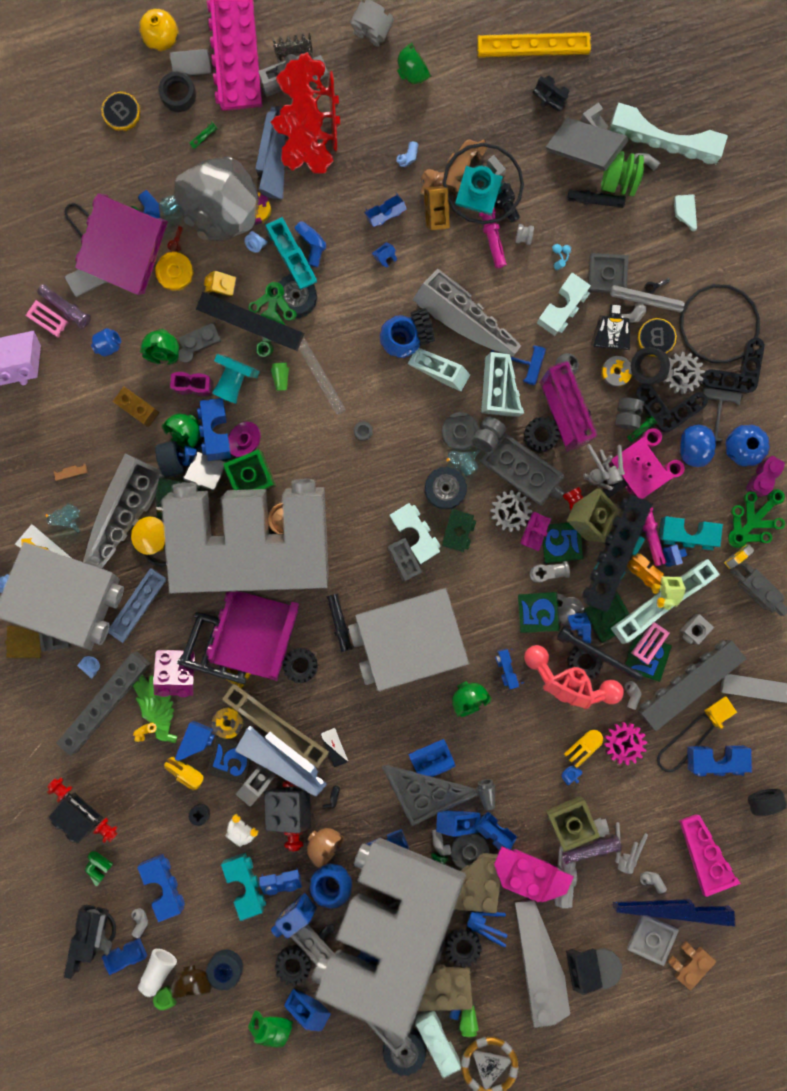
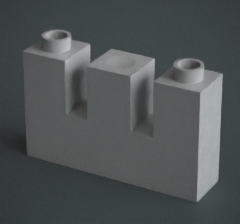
[162,479,329,593]
[312,838,467,1038]

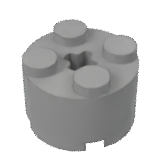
[350,0,394,46]

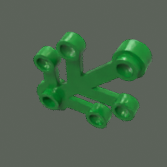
[248,282,296,357]
[728,489,785,548]

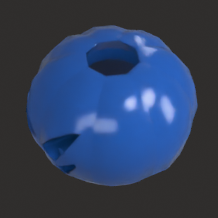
[380,315,420,358]
[680,425,716,467]
[725,425,770,467]
[310,863,352,909]

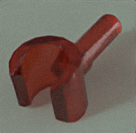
[167,226,183,252]

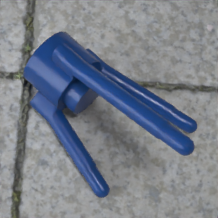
[467,911,507,948]

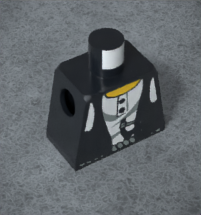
[591,304,630,350]

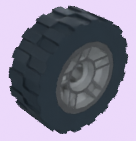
[274,274,317,318]
[425,466,467,510]
[383,1027,426,1076]

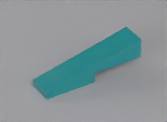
[266,217,317,290]

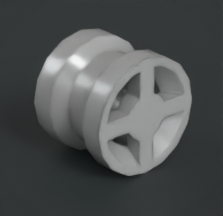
[515,224,534,245]

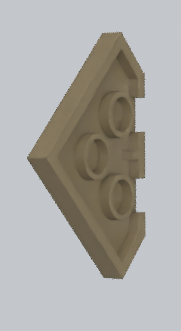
[454,853,500,913]

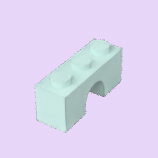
[537,273,591,336]
[390,503,441,564]
[415,1011,461,1078]

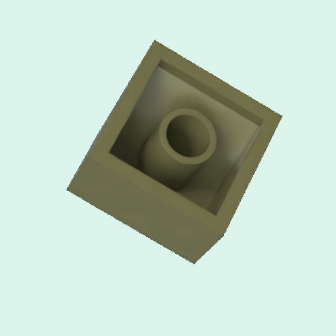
[567,489,619,542]
[546,796,600,852]

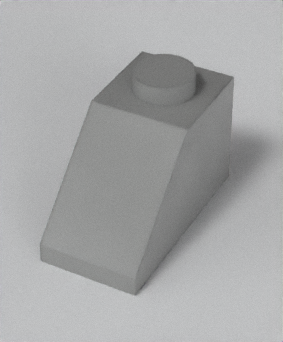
[235,765,277,807]

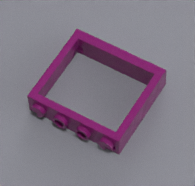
[540,361,597,452]

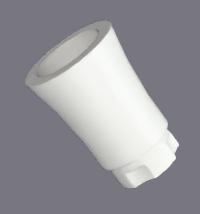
[138,949,177,997]

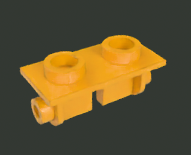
[627,553,664,588]

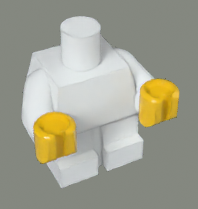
[225,814,259,847]

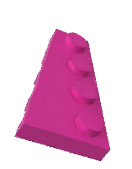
[679,814,741,897]

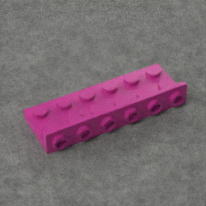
[207,0,263,111]

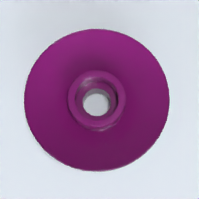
[228,421,261,458]

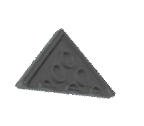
[382,764,479,826]

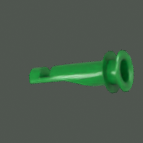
[189,121,219,149]
[627,415,657,442]

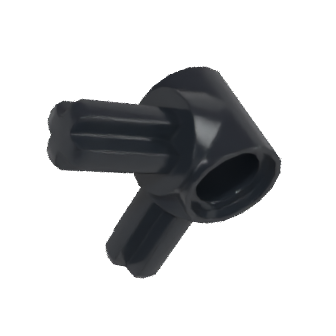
[495,181,520,223]

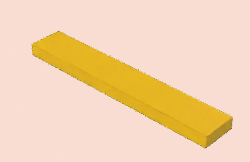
[477,32,591,57]

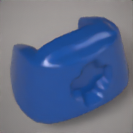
[179,446,197,466]
[562,765,582,785]

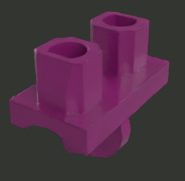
[520,512,551,551]

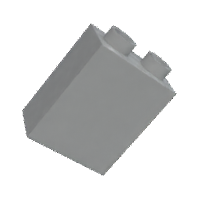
[0,542,124,651]
[348,588,469,691]

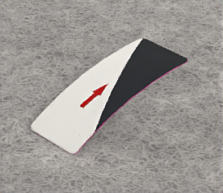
[321,728,348,767]

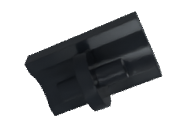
[532,75,569,112]

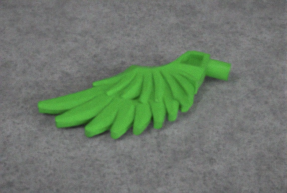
[133,675,178,743]

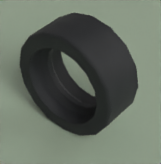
[158,71,196,113]
[630,347,670,385]

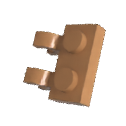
[668,941,716,991]

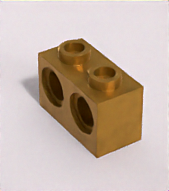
[423,186,450,230]
[112,386,160,427]

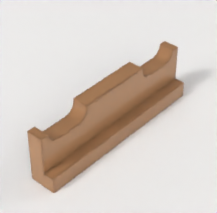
[54,464,88,481]

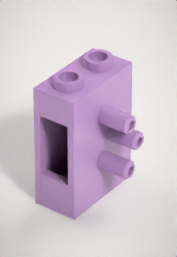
[0,331,41,385]

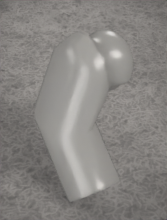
[624,681,641,710]
[432,830,451,857]
[640,871,667,894]
[131,908,148,939]

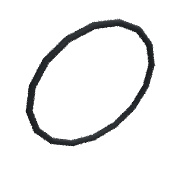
[442,143,524,225]
[680,284,760,364]

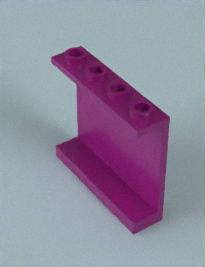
[75,193,168,295]
[206,591,299,681]

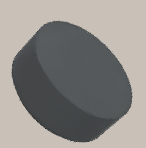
[354,421,373,441]

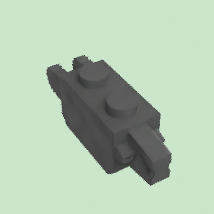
[730,561,787,616]

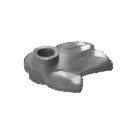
[557,594,584,627]

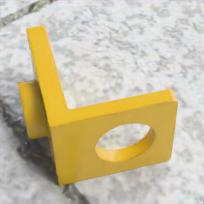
[704,696,737,729]

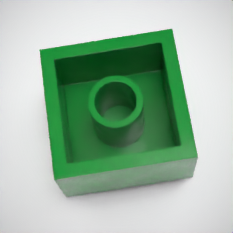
[223,449,277,491]

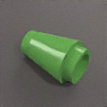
[271,363,289,391]
[459,1005,479,1037]

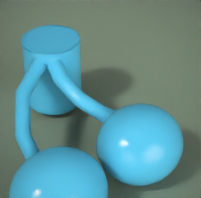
[552,244,571,270]

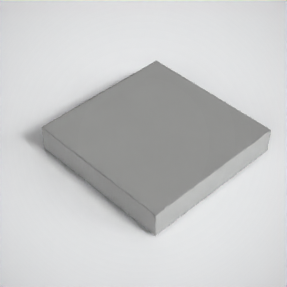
[627,913,679,966]

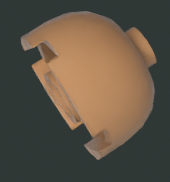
[307,828,345,868]

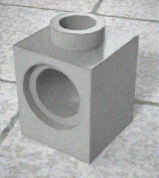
[680,614,714,645]

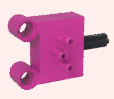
[602,429,684,499]

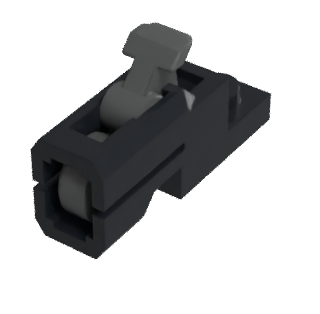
[63,905,112,979]

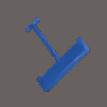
[490,345,546,385]

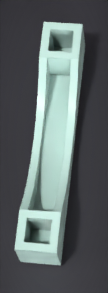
[609,103,728,164]
[611,559,720,644]

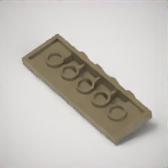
[418,965,473,1011]

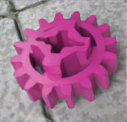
[604,722,647,765]

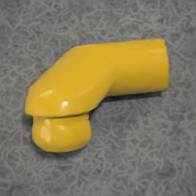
[133,723,156,742]

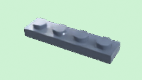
[108,568,167,643]

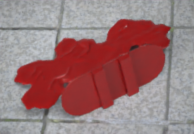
[270,52,340,173]

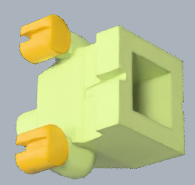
[652,577,686,610]

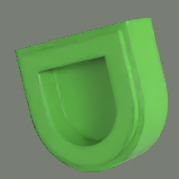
[153,985,177,1010]

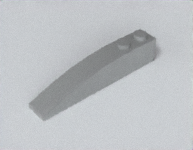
[413,269,521,356]
[83,453,164,569]
[515,900,570,1028]

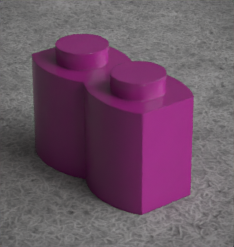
[170,372,214,397]
[746,456,785,497]

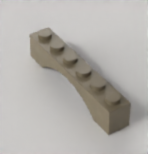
[222,684,329,768]

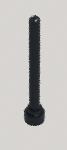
[557,626,643,681]

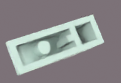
[408,348,470,391]

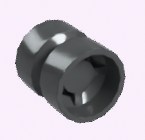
[615,398,644,430]
[472,417,506,453]

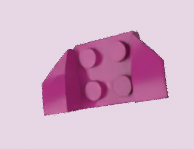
[494,846,574,902]

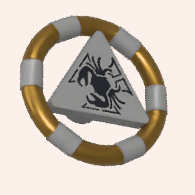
[461,1037,519,1091]

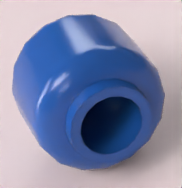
[91,328,121,357]

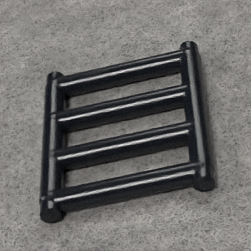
[177,612,246,684]

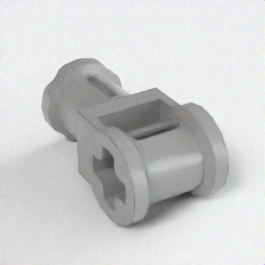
[529,561,570,583]

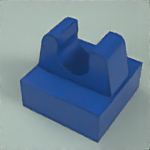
[371,242,397,267]
[662,545,687,567]

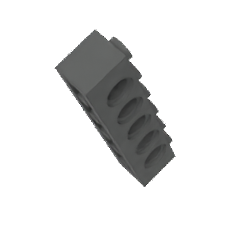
[56,652,151,756]

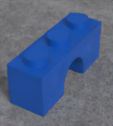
[197,398,231,461]
[687,745,752,776]
[137,854,185,922]

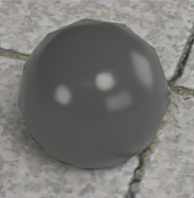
[555,353,579,375]

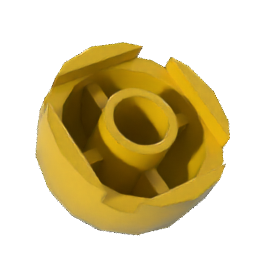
[139,9,178,51]

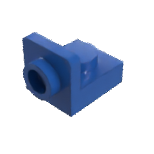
[567,613,591,643]

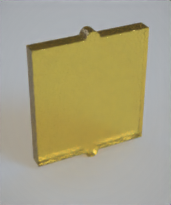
[5,626,41,658]

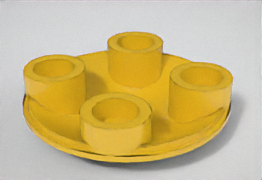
[131,517,165,555]

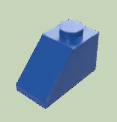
[175,721,215,761]
[436,810,480,837]
[284,988,331,1031]

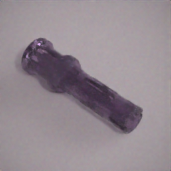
[37,284,91,329]
[562,835,621,865]

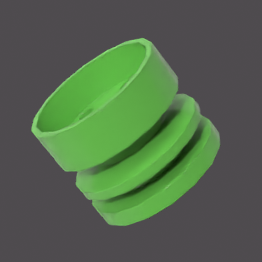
[601,151,644,197]

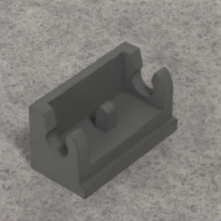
[387,538,422,582]

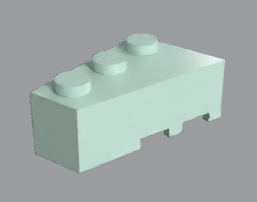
[481,352,524,417]

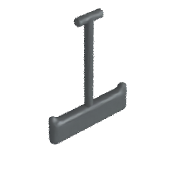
[701,387,742,442]

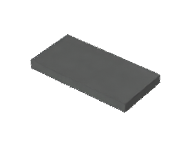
[546,118,629,171]
[480,433,565,506]

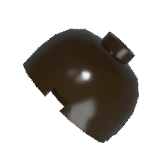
[171,965,211,998]

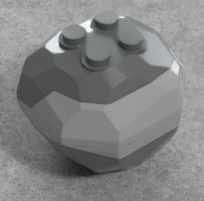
[174,157,259,241]

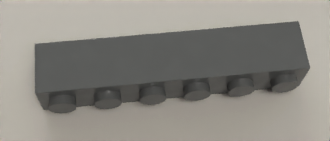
[637,639,746,731]

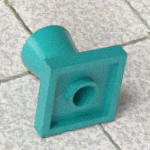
[455,166,503,215]
[212,354,260,403]

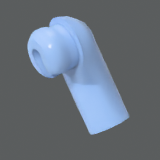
[397,142,418,167]

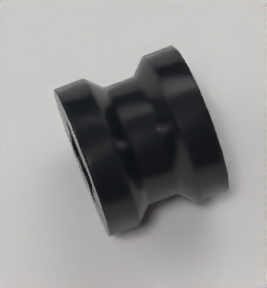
[188,803,210,826]

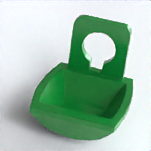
[248,1011,293,1047]

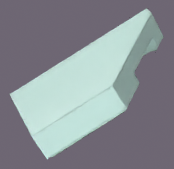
[674,195,697,231]

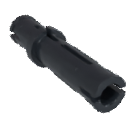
[567,189,626,208]
[326,594,353,652]

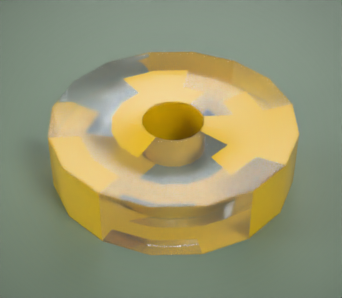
[212,707,243,739]

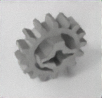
[663,352,705,394]
[490,490,532,532]

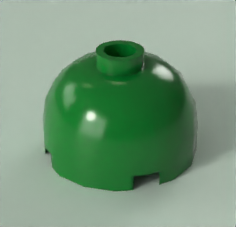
[397,42,432,84]
[140,329,179,365]
[162,413,200,449]
[452,681,492,717]

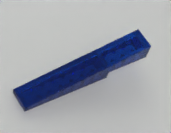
[613,899,735,927]

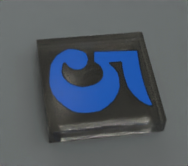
[207,736,251,784]

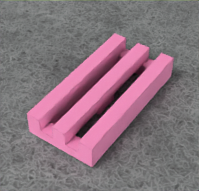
[25,300,69,338]
[631,622,670,664]

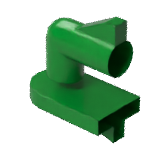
[84,851,113,886]

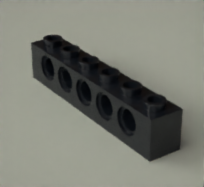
[582,494,653,612]

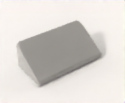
[170,49,211,76]
[65,269,107,297]

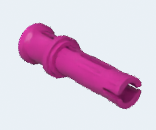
[479,208,507,268]
[642,507,667,566]

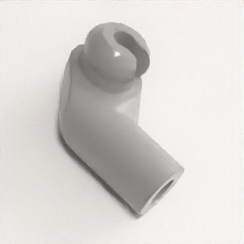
[634,153,660,170]
[620,303,646,323]

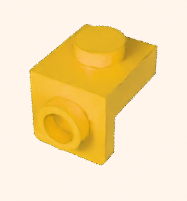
[204,271,236,297]

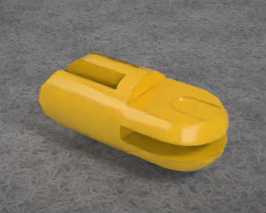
[564,730,603,768]
[164,757,203,790]

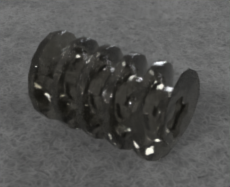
[273,33,313,63]

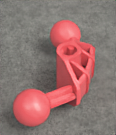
[524,645,624,709]

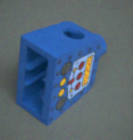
[271,893,317,938]

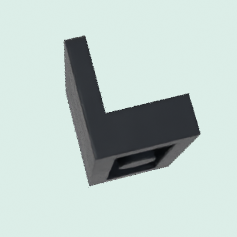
[566,948,603,995]

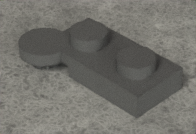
[178,323,222,363]

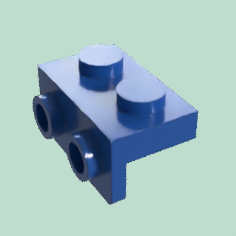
[409,739,456,777]

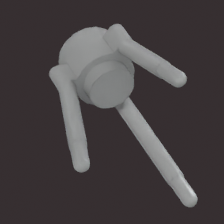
[587,444,625,485]
[583,455,613,490]
[615,822,648,874]

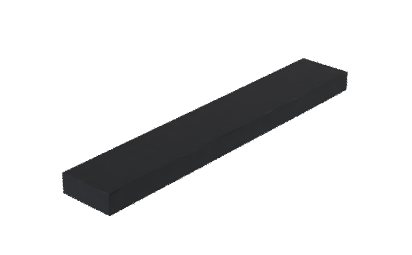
[196,292,305,351]

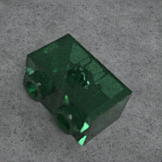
[441,509,476,553]

